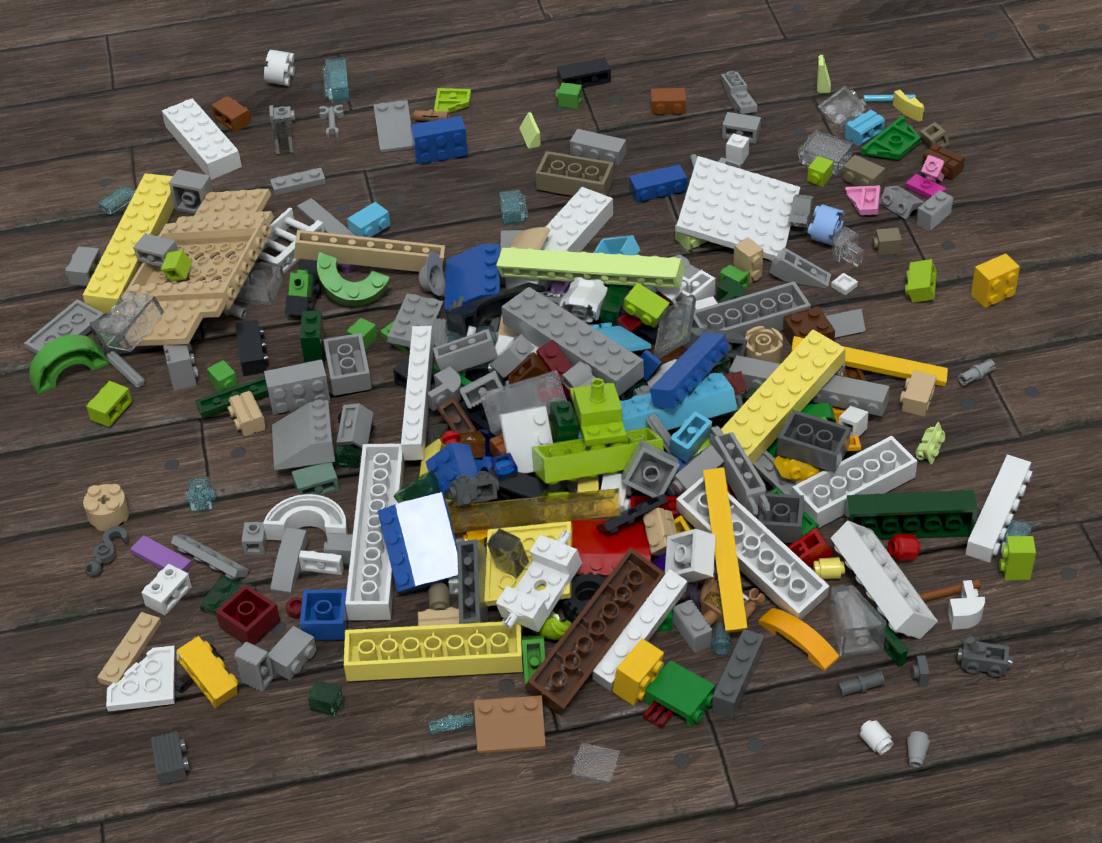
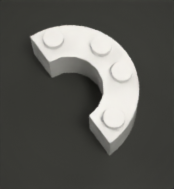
[263,494,348,542]

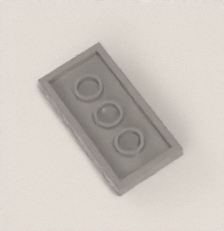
[387,293,443,347]
[24,299,105,354]

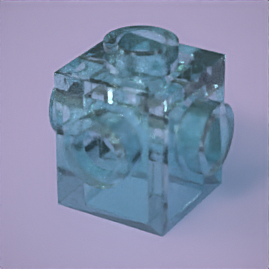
[185,477,216,511]

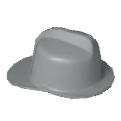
[419,251,445,296]

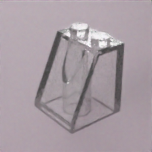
[829,585,887,656]

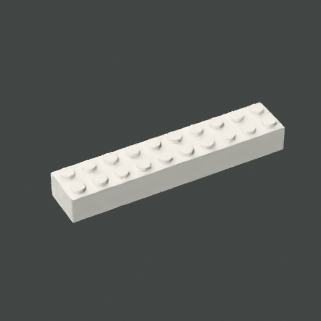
[345,444,405,620]

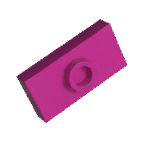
[906,174,946,199]

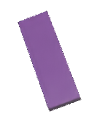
[130,535,192,572]

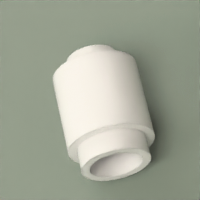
[860,720,894,755]

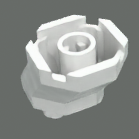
[559,277,608,323]

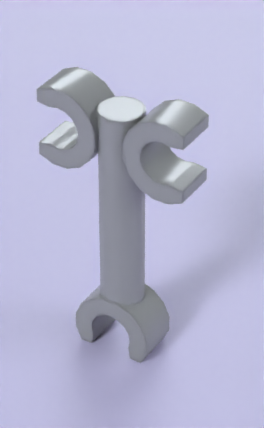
[319,105,344,138]

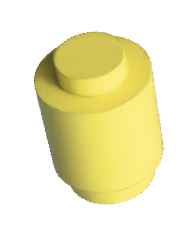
[813,557,845,580]

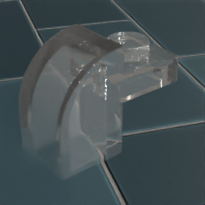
[832,226,864,267]

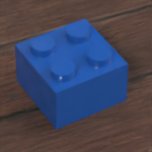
[300,589,348,640]

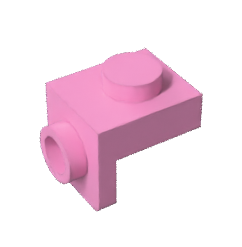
[921,155,945,182]

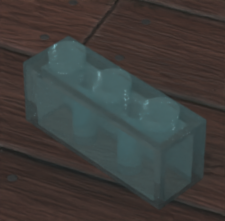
[323,57,350,103]

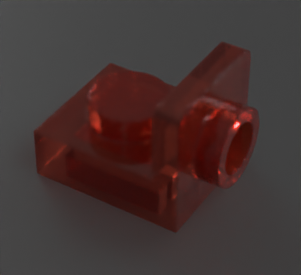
[723,371,748,394]

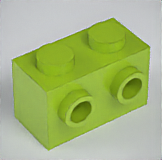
[905,259,937,303]
[623,282,670,328]
[86,381,132,427]
[999,536,1036,580]

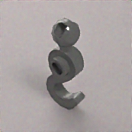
[85,526,129,577]

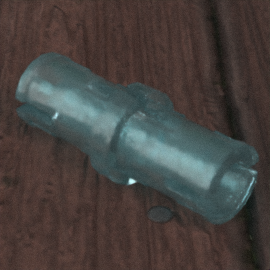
[428,711,475,735]

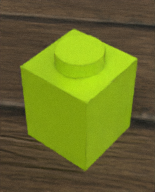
[807,156,834,187]
[161,250,192,281]

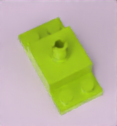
[570,378,627,447]

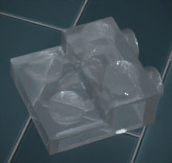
[818,86,868,129]

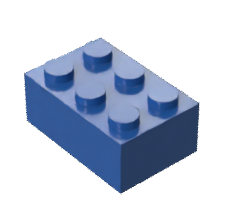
[410,116,468,165]

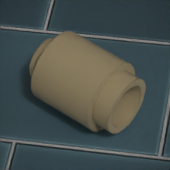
[428,582,450,611]

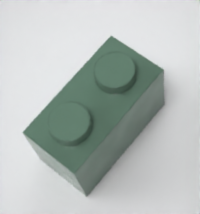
[292,462,340,496]

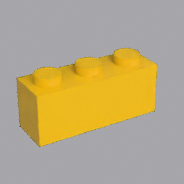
[176,636,238,708]

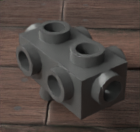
[448,471,499,507]
[957,636,1013,677]

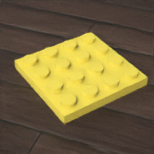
[484,521,572,606]

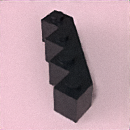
[285,259,322,315]

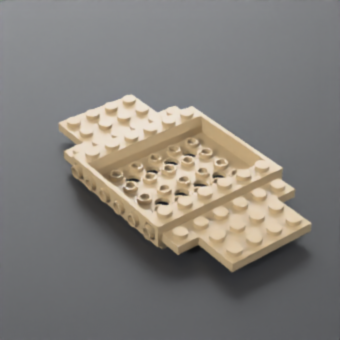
[121,189,274,346]

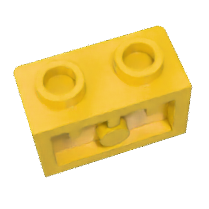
[773,456,824,482]

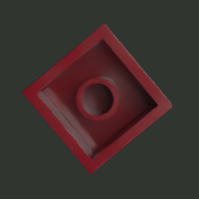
[215,584,280,645]

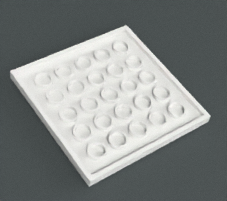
[675,156,800,261]

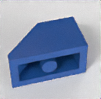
[640,349,662,381]

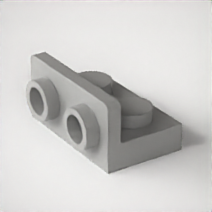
[880,185,925,219]

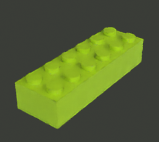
[532,427,664,485]

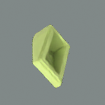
[817,55,831,93]

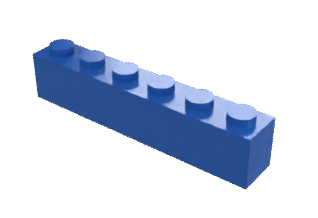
[650,332,729,409]

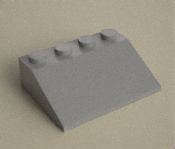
[272,400,335,470]

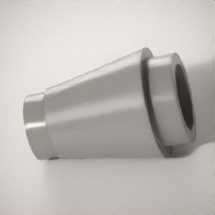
[907,731,930,768]

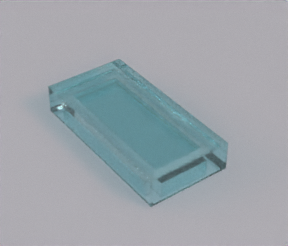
[98,185,135,215]

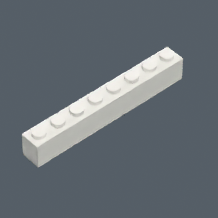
[401,326,434,460]

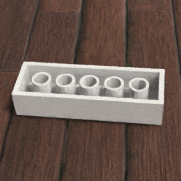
[162,98,242,180]
[792,436,917,528]
[831,521,938,639]

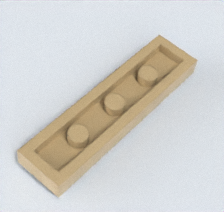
[97,612,161,686]

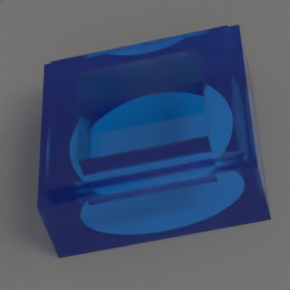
[491,453,518,477]

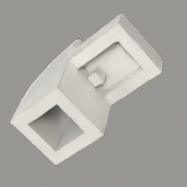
[948,580,985,630]

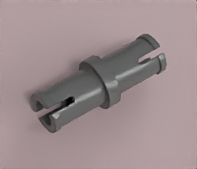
[838,671,885,697]

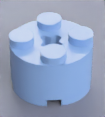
[808,205,845,246]

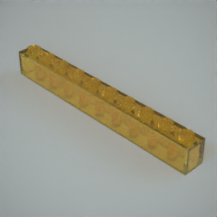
[447,488,622,533]

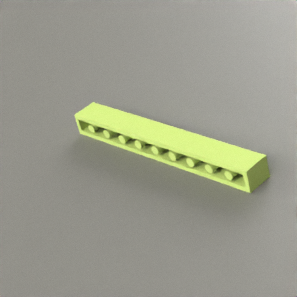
[496,247,685,289]

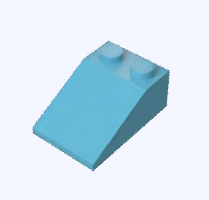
[590,322,651,351]

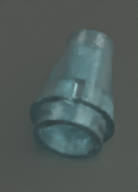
[711,623,733,655]

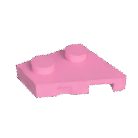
[845,185,881,215]

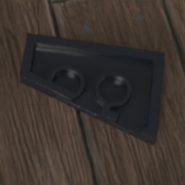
[596,494,668,534]

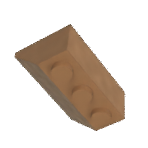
[474,695,546,754]

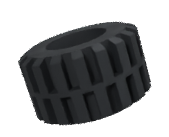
[562,572,607,623]

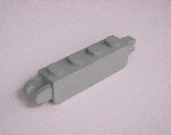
[709,426,770,516]

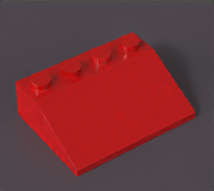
[567,519,651,577]

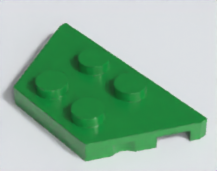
[861,116,921,160]

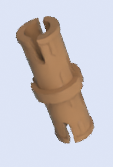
[414,109,450,121]

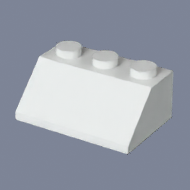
[499,406,553,473]

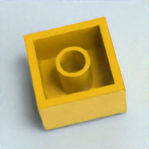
[971,254,1020,308]
[612,638,664,706]

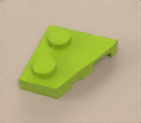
[434,88,471,117]

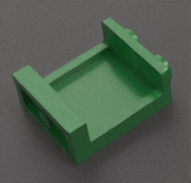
[645,660,715,728]

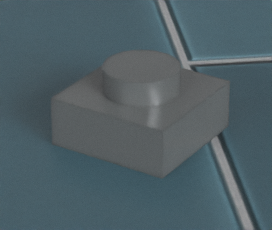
[912,655,930,687]

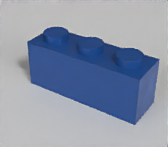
[629,165,687,203]

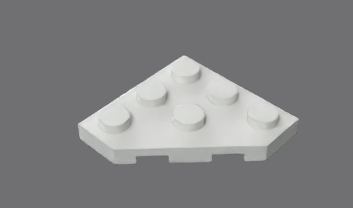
[106,646,176,711]

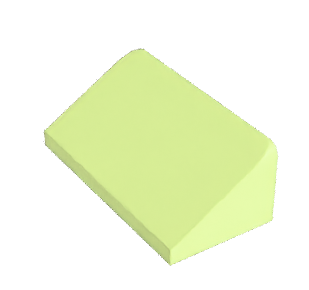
[520,112,541,149]

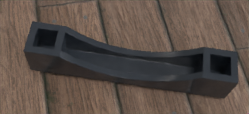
[446,282,545,334]

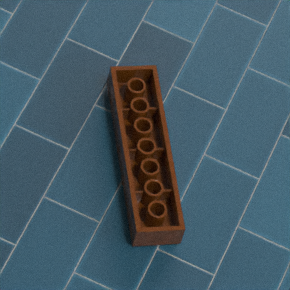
[524,547,666,715]

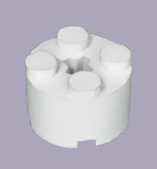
[264,50,295,86]

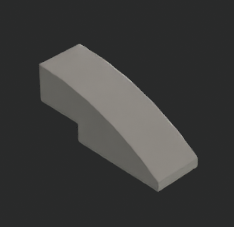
[271,527,308,595]

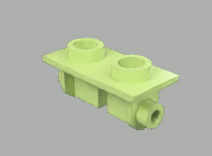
[915,422,945,465]

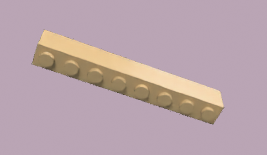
[295,230,445,272]

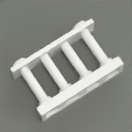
[258,208,325,278]

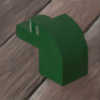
[716,277,745,303]

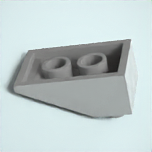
[374,100,413,153]

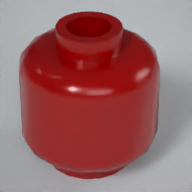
[887,534,921,561]

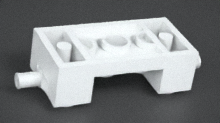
[496,530,582,632]

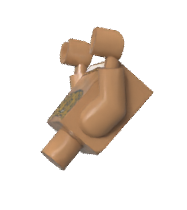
[699,562,765,629]

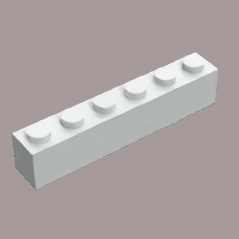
[965,455,1033,563]
[592,569,688,692]

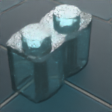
[499,189,528,225]

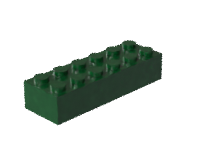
[844,490,978,540]

